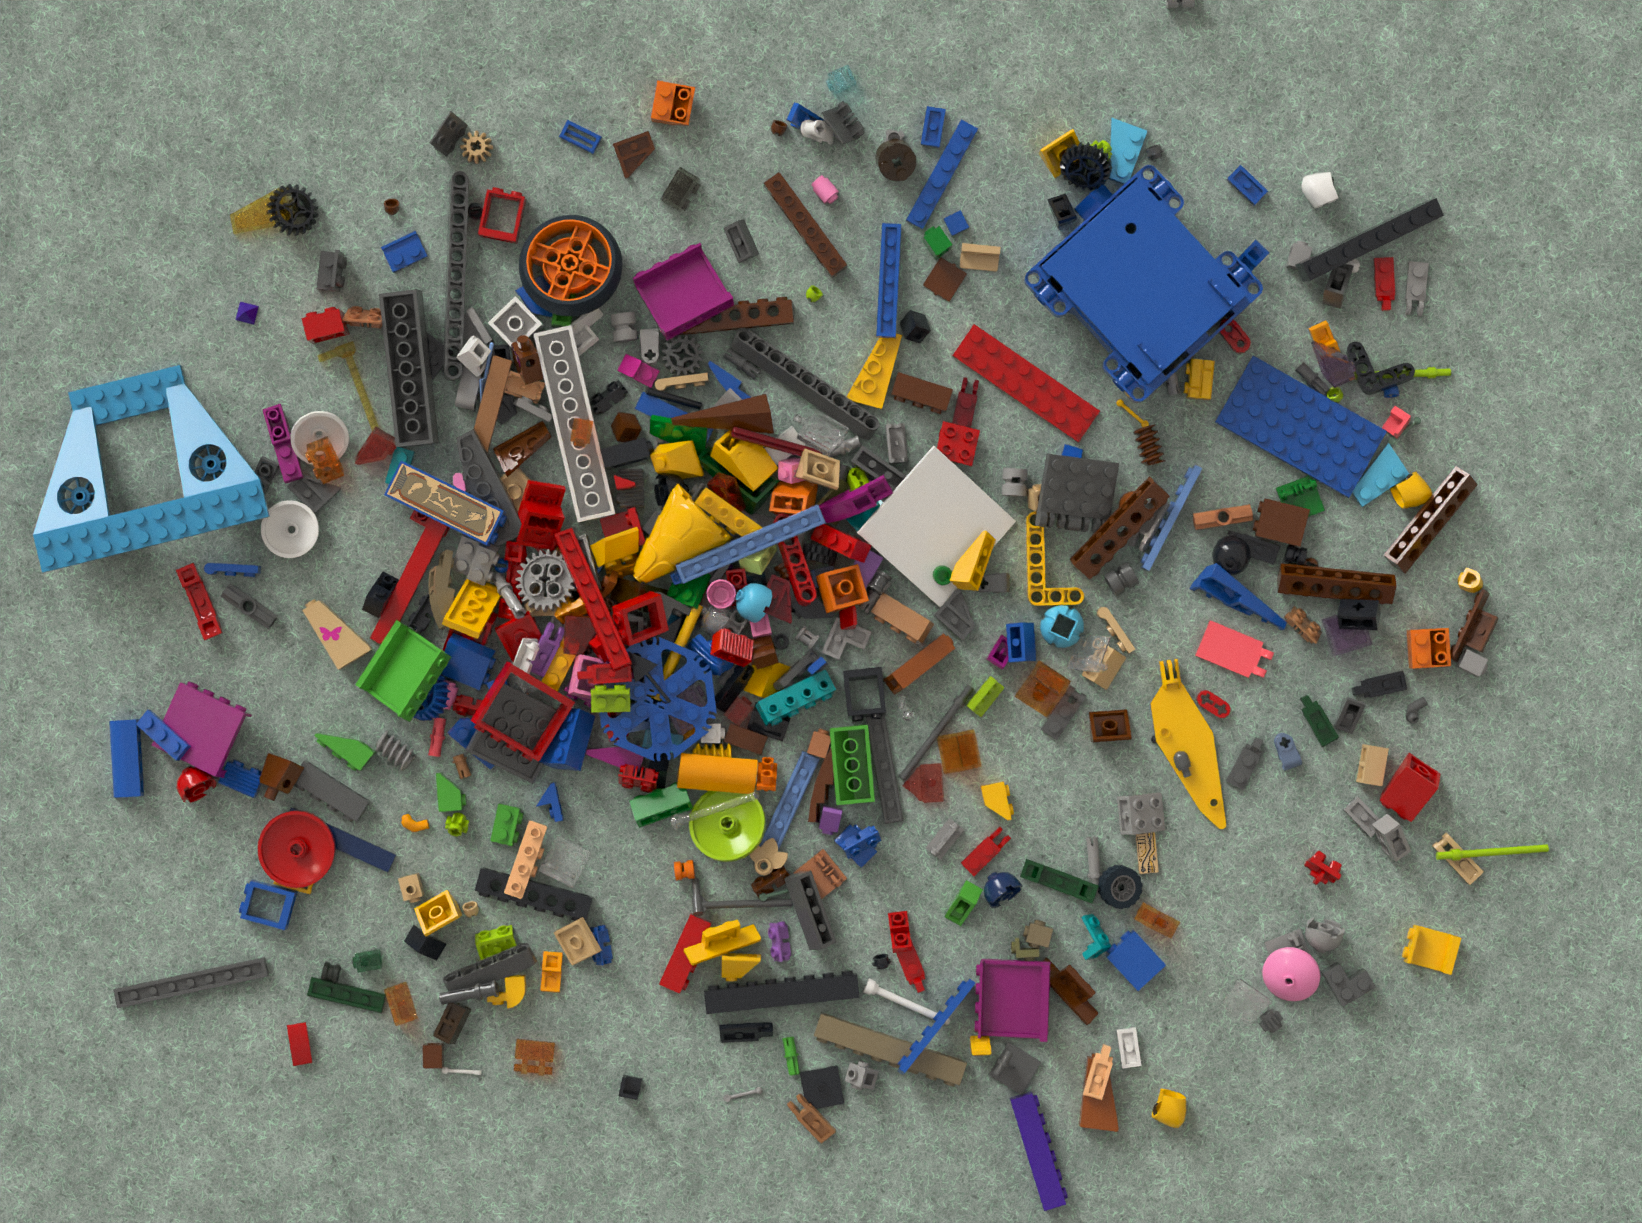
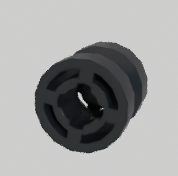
[1283,544,1307,565]

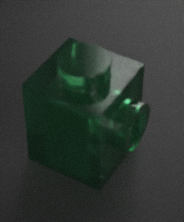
[352,948,383,973]

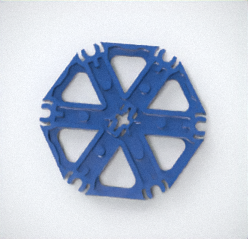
[596,637,717,761]

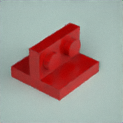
[495,611,542,662]

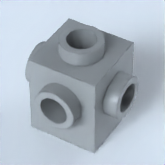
[845,1061,879,1090]

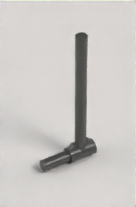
[692,878,792,916]

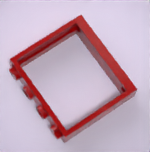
[470,661,575,762]

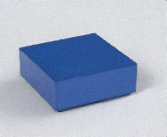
[943,210,969,236]

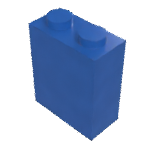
[441,633,496,690]
[1105,930,1166,991]

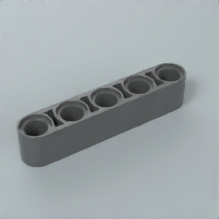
[443,943,537,992]

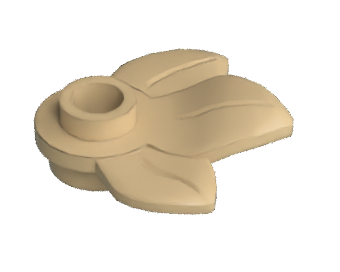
[750,838,788,875]

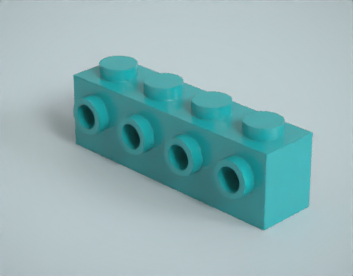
[756,670,836,726]

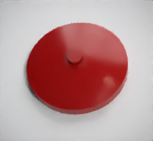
[258,810,336,888]

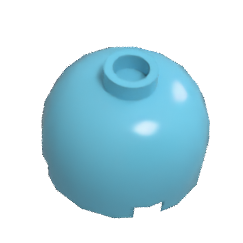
[736,583,772,623]

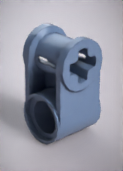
[1274,733,1302,771]

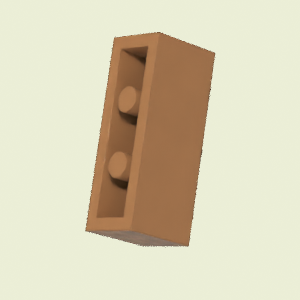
[871,593,934,644]

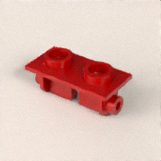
[453,694,483,716]

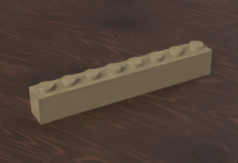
[814,1012,967,1087]

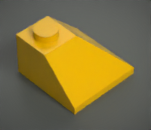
[650,440,704,479]
[722,953,761,981]

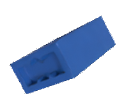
[239,880,297,930]

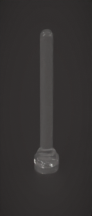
[670,792,760,830]

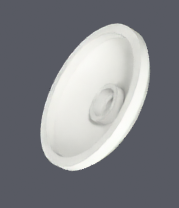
[291,411,349,465]
[261,500,319,558]

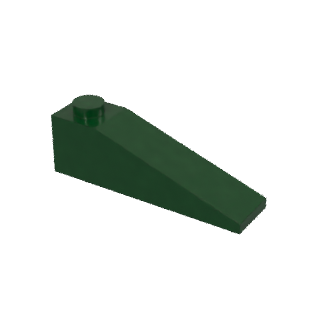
[698,446,780,515]

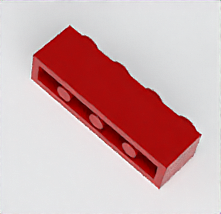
[659,913,712,994]

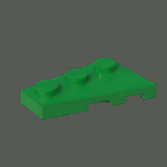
[649,415,708,455]

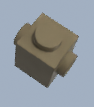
[1023,920,1053,949]

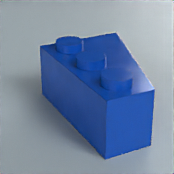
[539,708,596,771]

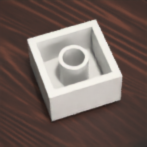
[488,296,544,346]

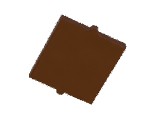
[923,257,967,302]

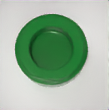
[933,565,952,585]

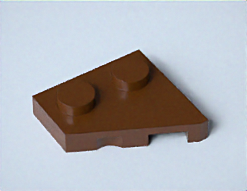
[613,131,655,179]

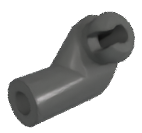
[1405,697,1428,724]

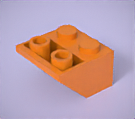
[651,80,695,126]
[769,480,818,516]
[1407,628,1451,669]

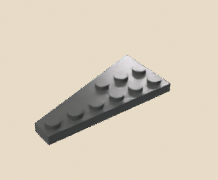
[456,429,521,547]

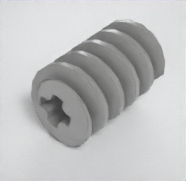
[375,730,418,771]

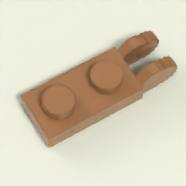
[787,1094,836,1144]

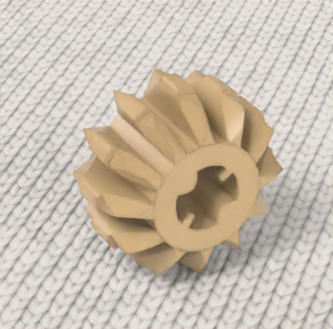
[460,131,493,164]

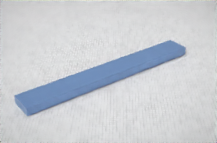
[675,504,826,584]

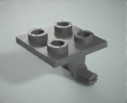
[988,1042,1041,1095]

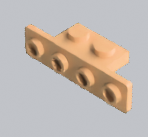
[504,820,547,899]

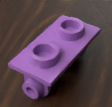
[768,921,791,962]

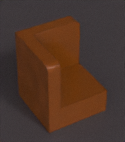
[611,412,642,442]
[423,1043,444,1069]

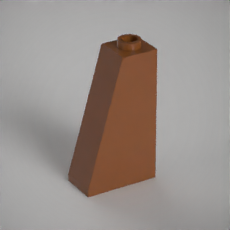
[883,633,955,695]
[1079,1053,1119,1132]

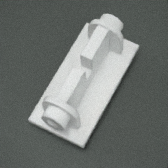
[513,638,540,674]

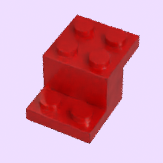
[516,480,566,550]

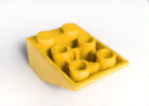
[710,430,778,492]

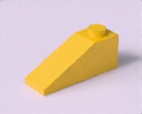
[950,531,996,591]

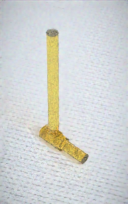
[317,341,382,439]

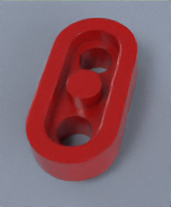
[1219,319,1251,354]

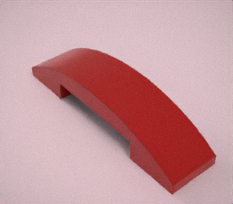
[498,541,527,619]
[176,563,222,641]

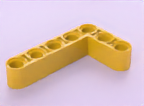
[1026,511,1084,606]

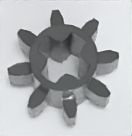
[1259,1009,1283,1033]

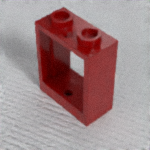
[478,187,526,244]
[612,591,669,646]

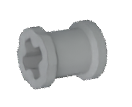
[795,625,820,650]

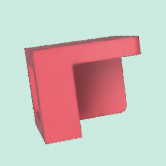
[1382,406,1411,439]

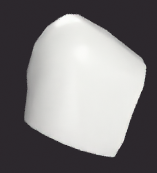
[1301,172,1339,209]

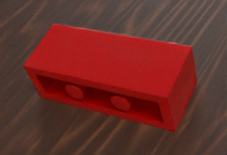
[811,524,872,563]

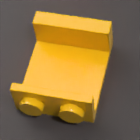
[1402,924,1461,975]

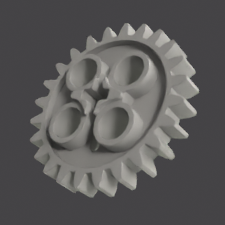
[515,549,577,612]

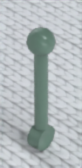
[1388,417,1421,445]
[759,889,789,901]

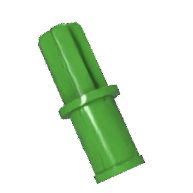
[782,1036,800,1076]

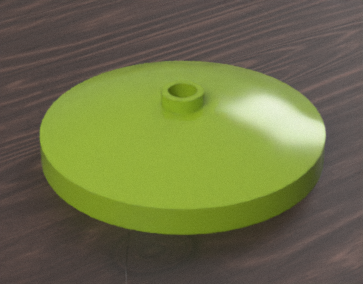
[689,791,766,862]

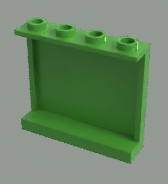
[355,620,451,722]

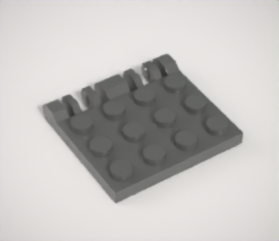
[1035,453,1119,533]

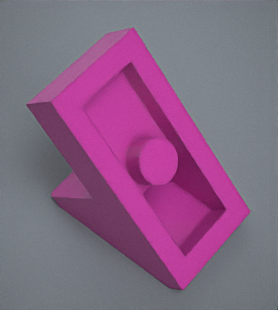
[617,354,660,388]

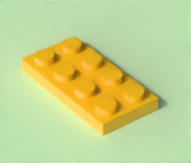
[442,579,501,639]

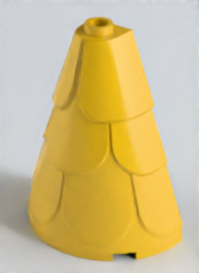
[633,484,733,583]

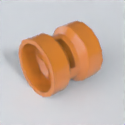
[674,860,695,881]

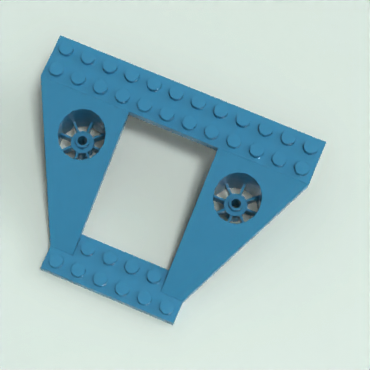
[33,365,270,573]

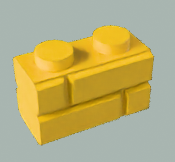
[1183,359,1215,400]

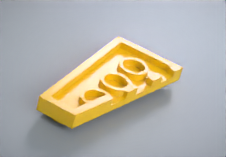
[846,334,902,409]

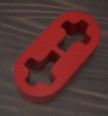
[1196,690,1230,718]

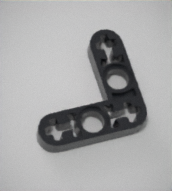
[1346,342,1415,395]

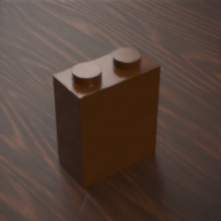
[1252,498,1310,547]

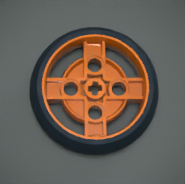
[519,215,623,316]

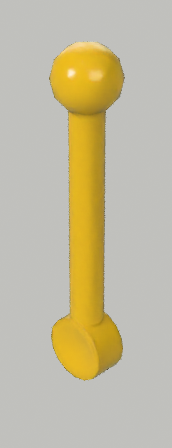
[1116,399,1149,427]

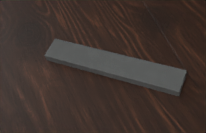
[866,716,903,824]

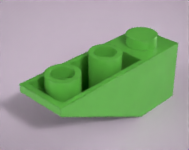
[314,733,376,771]

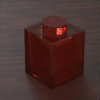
[724,696,753,726]

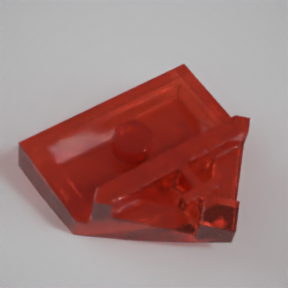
[902,763,944,803]

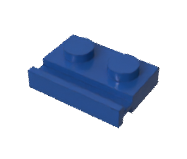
[381,231,428,273]

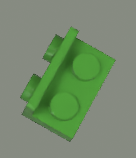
[490,803,524,847]

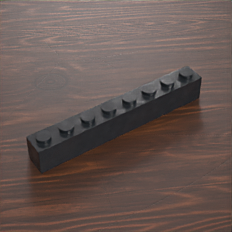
[1295,198,1444,282]
[704,970,860,1014]

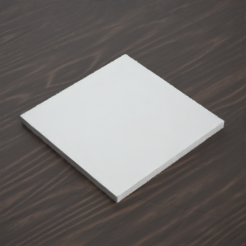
[857,446,1016,607]

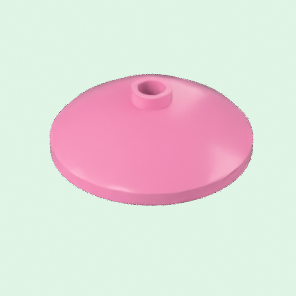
[1262,947,1321,1001]

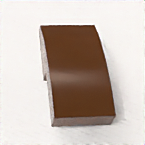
[724,723,768,755]

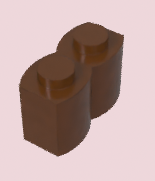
[750,635,779,670]

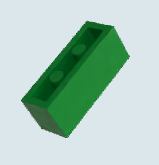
[629,782,694,828]

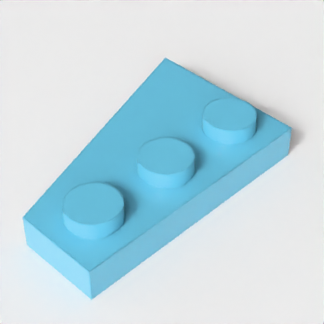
[1109,118,1147,184]
[1352,443,1409,507]

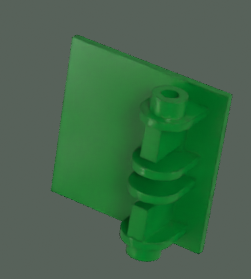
[1276,476,1325,517]

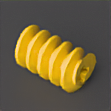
[693,743,732,758]

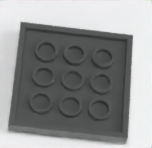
[466,683,557,784]

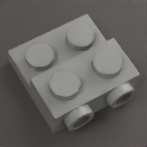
[451,534,500,586]

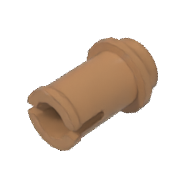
[452,753,472,779]

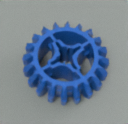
[413,674,451,721]

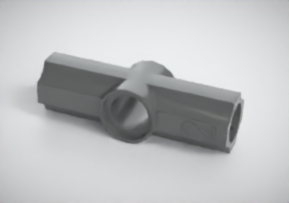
[221,583,278,629]

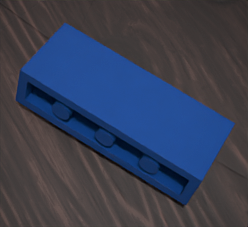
[109,719,144,798]

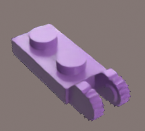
[529,622,565,677]

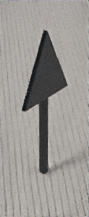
[629,652,671,703]

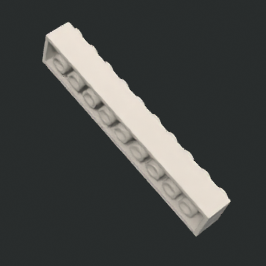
[534,325,615,522]

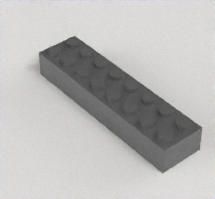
[379,289,439,448]

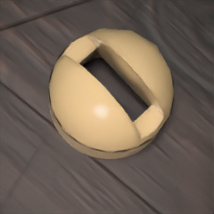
[462,901,479,918]

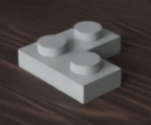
[822,617,872,660]

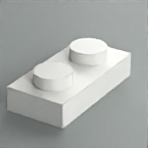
[1116,1027,1141,1069]

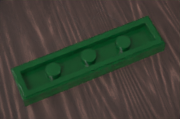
[307,977,387,1013]

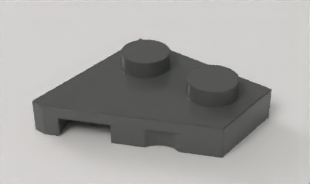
[934,588,975,640]

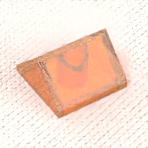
[937,729,982,774]

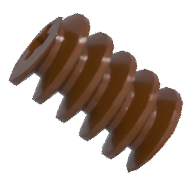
[1133,424,1166,466]

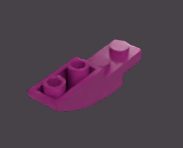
[262,404,304,484]
[819,475,893,523]

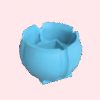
[1040,605,1084,648]

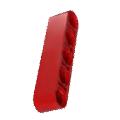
[772,513,816,606]

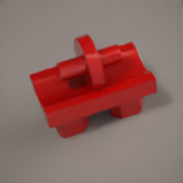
[1304,851,1342,885]

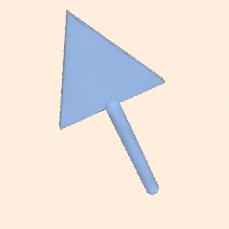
[479,342,494,403]

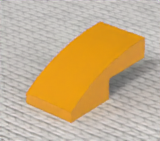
[1308,320,1342,366]
[540,951,563,993]

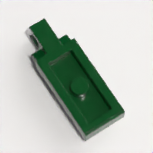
[1300,695,1339,747]

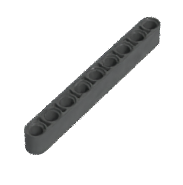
[731,328,880,440]

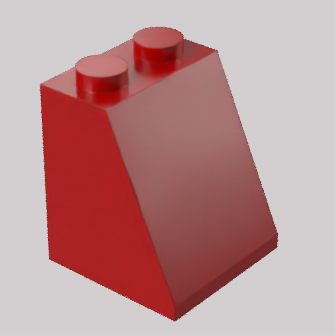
[1380,753,1441,822]

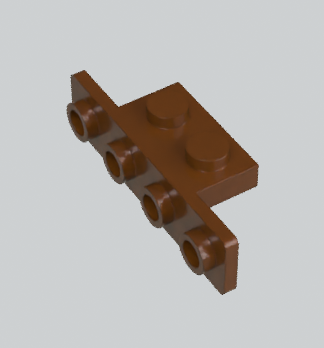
[1450,589,1499,662]
[1042,957,1098,1025]

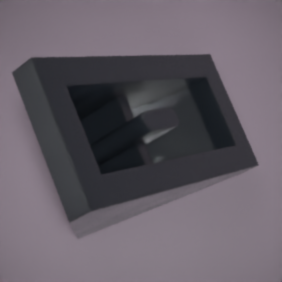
[1047,193,1077,227]
[648,753,671,789]
[404,925,447,961]

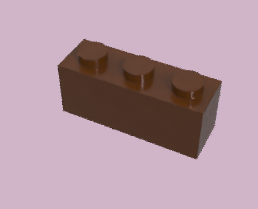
[891,372,953,415]

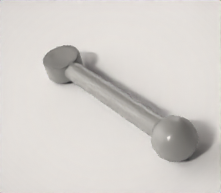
[723,1087,763,1102]

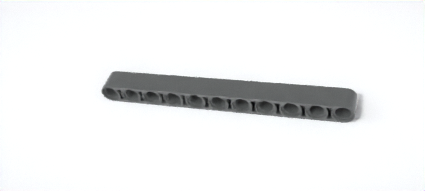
[443,171,469,381]

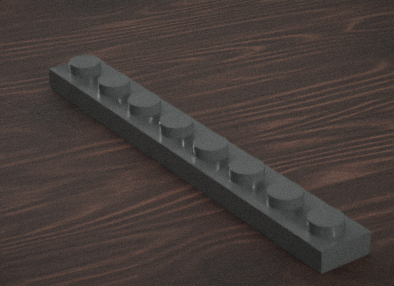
[113,957,269,1008]

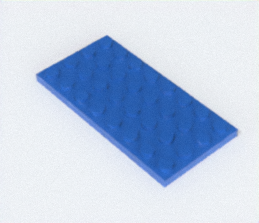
[1215,356,1387,498]

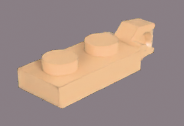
[1083,1044,1113,1100]

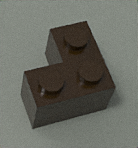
[610,578,668,613]

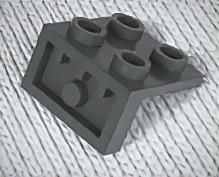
[316,249,347,292]

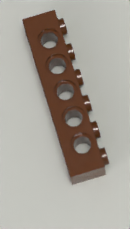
[764,172,847,278]
[679,297,794,335]
[1383,466,1478,574]
[1070,476,1170,579]
[1277,563,1397,604]

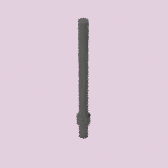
[899,685,974,780]

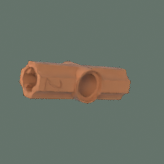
[1193,504,1253,530]

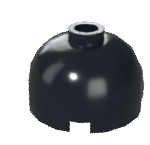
[654,473,689,511]
[1212,536,1251,575]

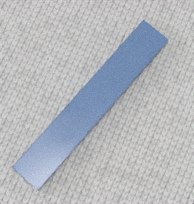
[759,751,820,850]

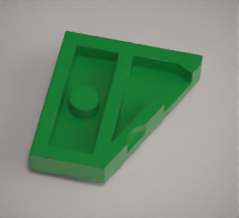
[667,573,711,609]

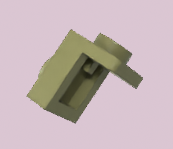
[1011,937,1039,961]

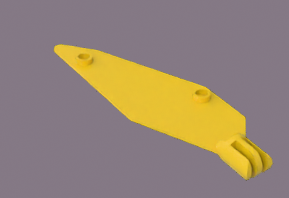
[1150,659,1226,829]

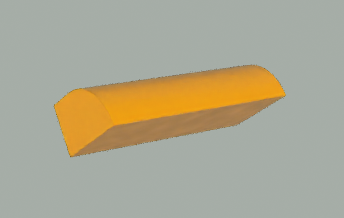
[677,753,758,795]

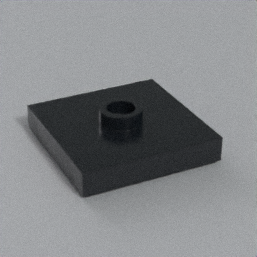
[800,1065,844,1109]

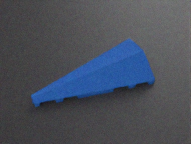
[1190,563,1287,630]

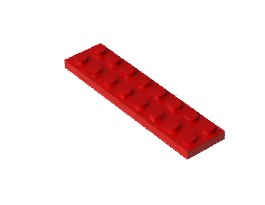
[952,324,1100,442]

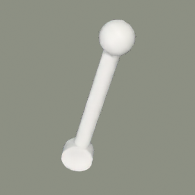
[442,1066,482,1075]

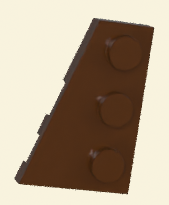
[493,420,552,477]

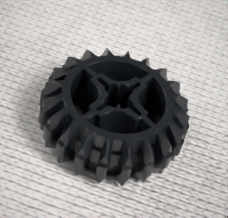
[1060,142,1112,191]
[267,184,319,236]

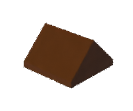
[1089,709,1132,743]

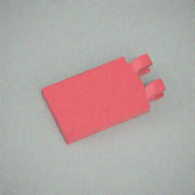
[1195,620,1274,678]

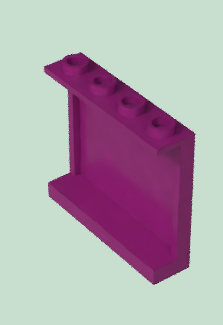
[633,243,734,340]
[152,681,252,778]
[975,959,1051,1042]

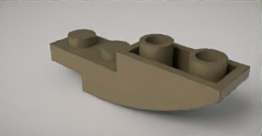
[429,549,456,630]

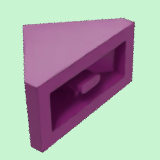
[986,634,1008,670]

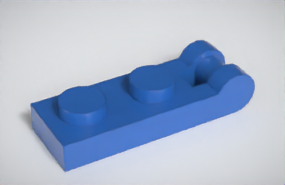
[204,563,261,577]

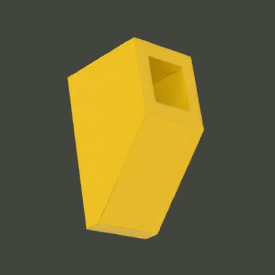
[981,781,1014,820]

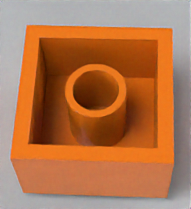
[816,564,869,614]

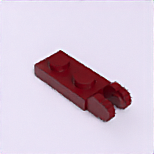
[952,377,979,428]

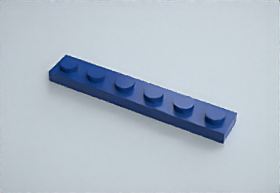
[906,119,978,230]
[876,223,901,339]
[897,979,976,1075]

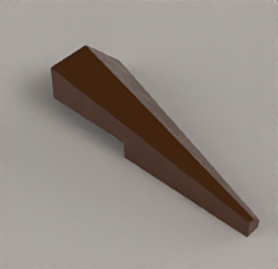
[671,394,774,434]

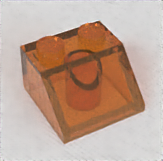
[1015,660,1071,717]

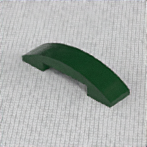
[1020,859,1099,904]

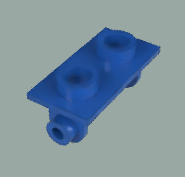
[840,826,882,859]
[590,925,613,965]

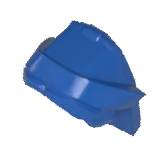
[688,634,734,676]

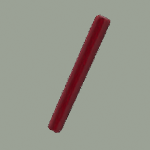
[731,427,822,456]

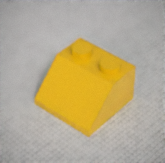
[590,527,639,568]
[414,890,462,937]

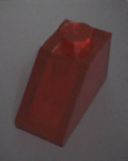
[355,426,396,465]
[707,472,746,512]

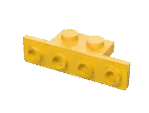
[695,488,763,536]
[684,919,761,965]

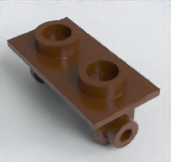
[751,865,790,898]

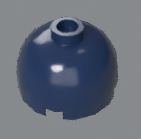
[984,872,1023,908]

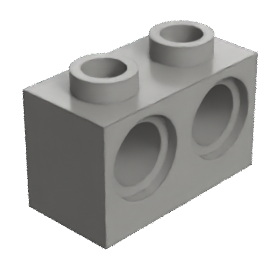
[1372,814,1411,862]

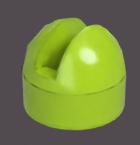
[806,285,823,302]
[1327,386,1343,403]

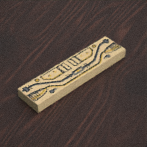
[1135,832,1158,874]

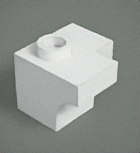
[456,336,491,377]

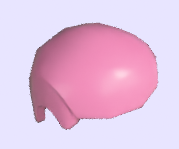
[707,579,736,609]

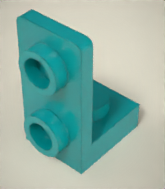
[1081,914,1112,960]

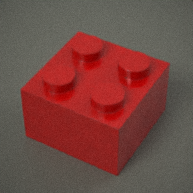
[301,307,350,344]

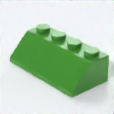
[829,724,875,805]

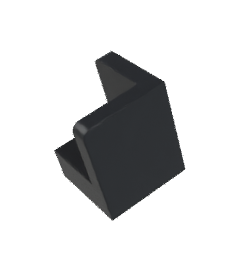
[900,310,931,344]
[619,1075,642,1100]

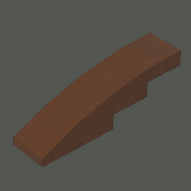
[808,748,835,823]

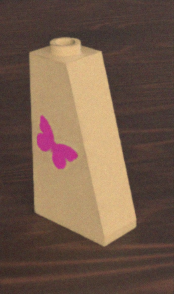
[302,599,373,670]

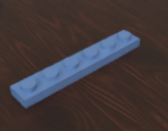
[1140,465,1202,571]

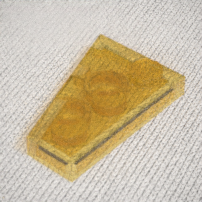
[230,187,287,234]

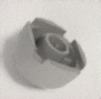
[1305,918,1345,953]

